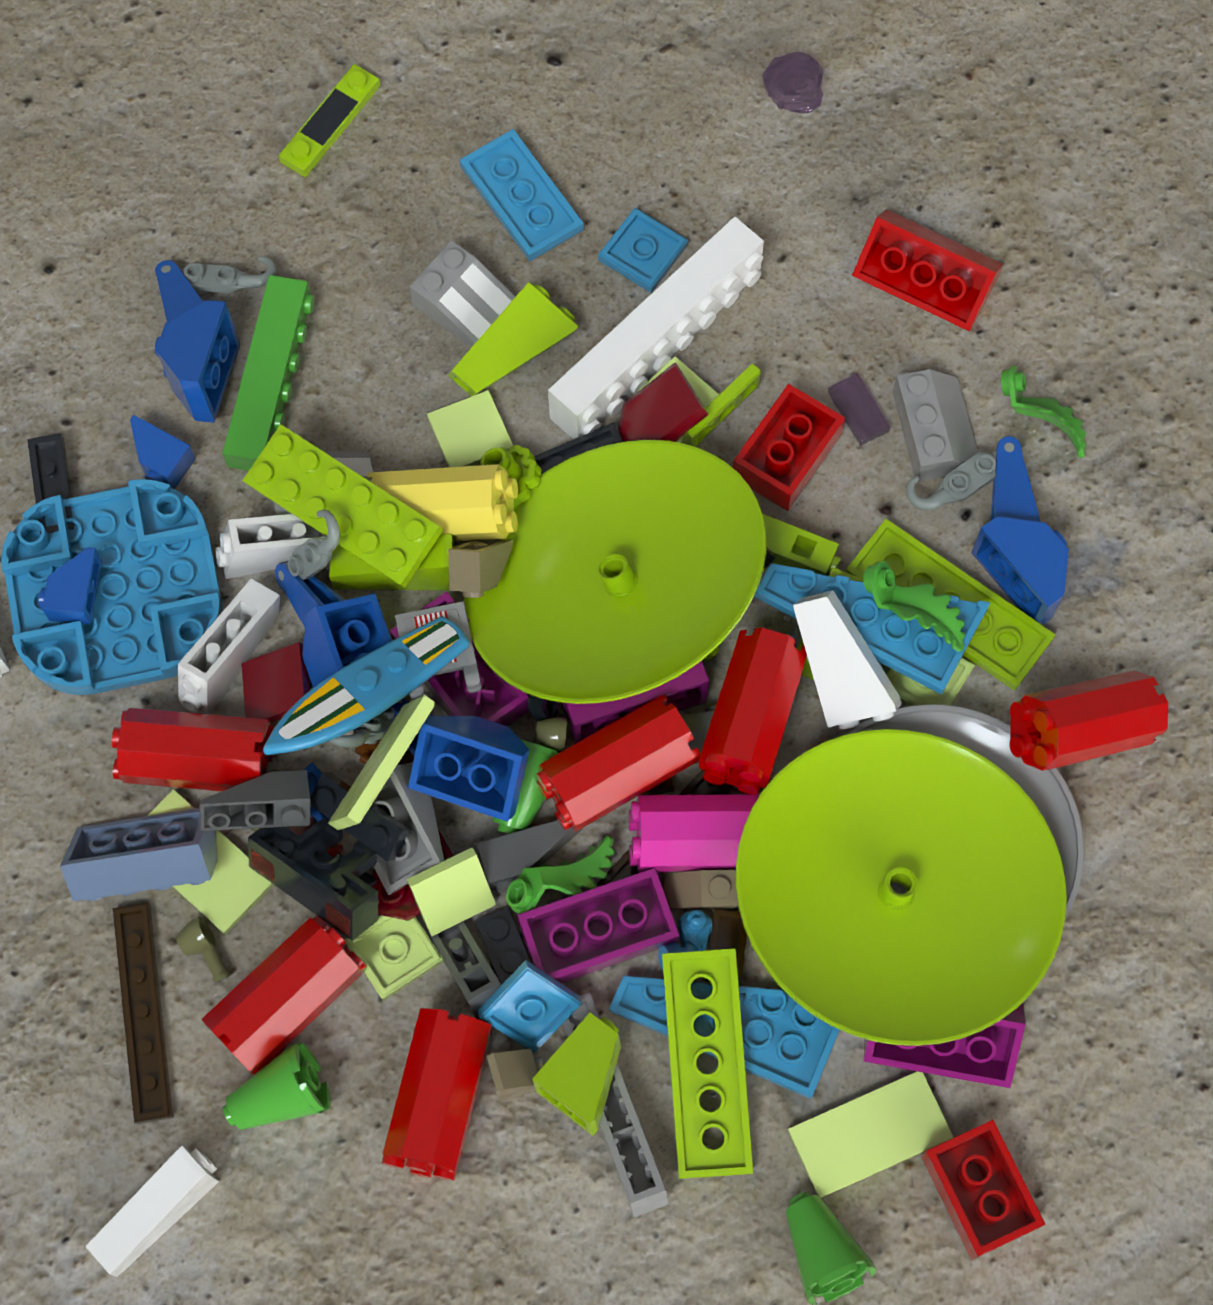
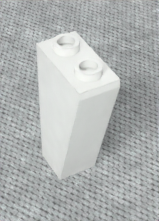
[216,514,327,579]
[178,579,280,714]
[793,590,901,729]
[85,1146,219,1277]

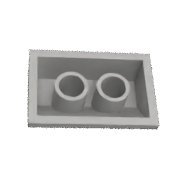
[892,369,978,482]

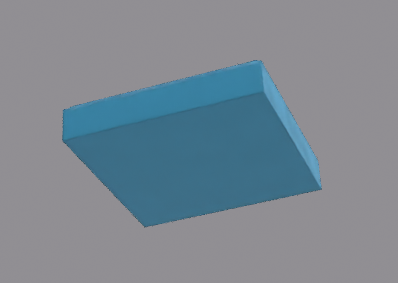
[598,208,688,293]
[478,960,582,1053]

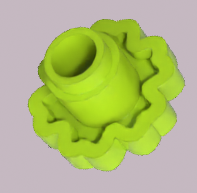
[481,445,541,508]

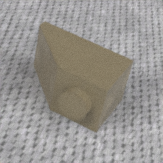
[448,539,513,598]
[664,870,738,909]
[486,1049,543,1102]

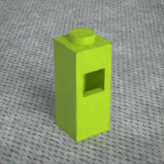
[763,514,841,576]

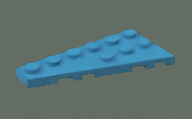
[754,563,990,695]
[609,976,839,1099]

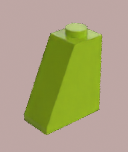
[532,1012,621,1136]

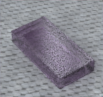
[828,373,890,446]

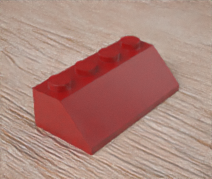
[852,209,1004,331]

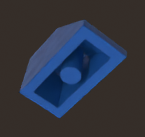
[130,415,196,490]
[39,547,102,625]

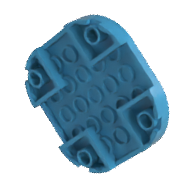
[1,479,223,695]

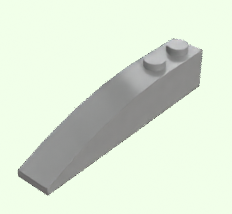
[563,992,669,1218]

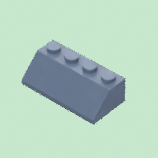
[60,808,218,902]

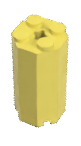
[366,464,518,541]

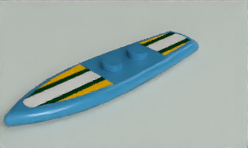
[263,617,470,755]

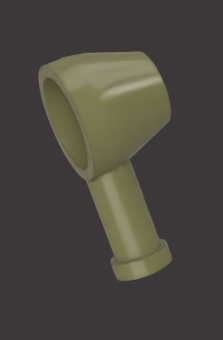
[534,717,567,753]
[176,916,231,984]

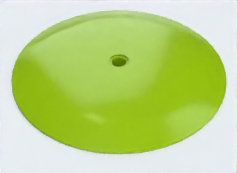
[464,440,766,704]
[736,729,1067,1046]

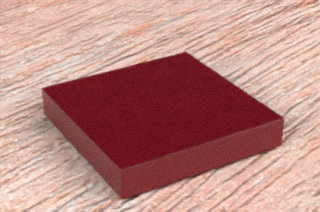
[241,642,310,723]

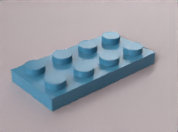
[459,129,584,262]

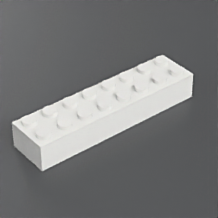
[548,217,764,440]

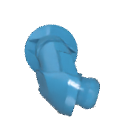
[658,910,713,972]

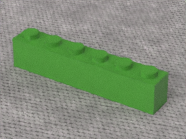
[222,275,315,471]

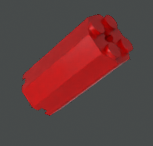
[698,628,807,795]
[1009,670,1169,771]
[536,694,700,832]
[112,708,273,791]
[201,915,367,1075]
[381,1008,493,1181]

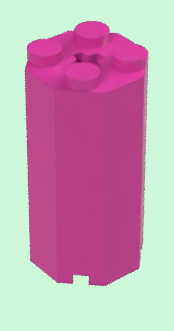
[628,795,760,872]

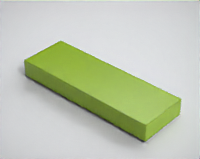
[682,363,761,447]

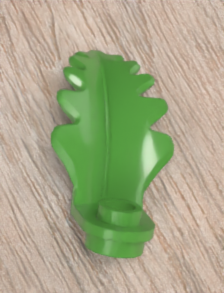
[1001,365,1086,458]
[863,562,965,652]
[506,836,615,914]

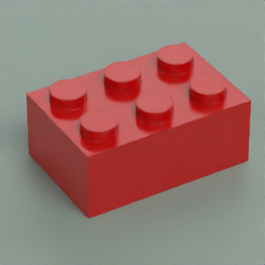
[732,383,845,511]
[921,1120,1046,1260]

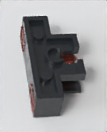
[248,818,378,941]

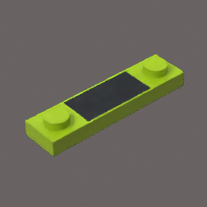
[278,64,381,178]

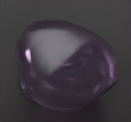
[762,51,824,113]

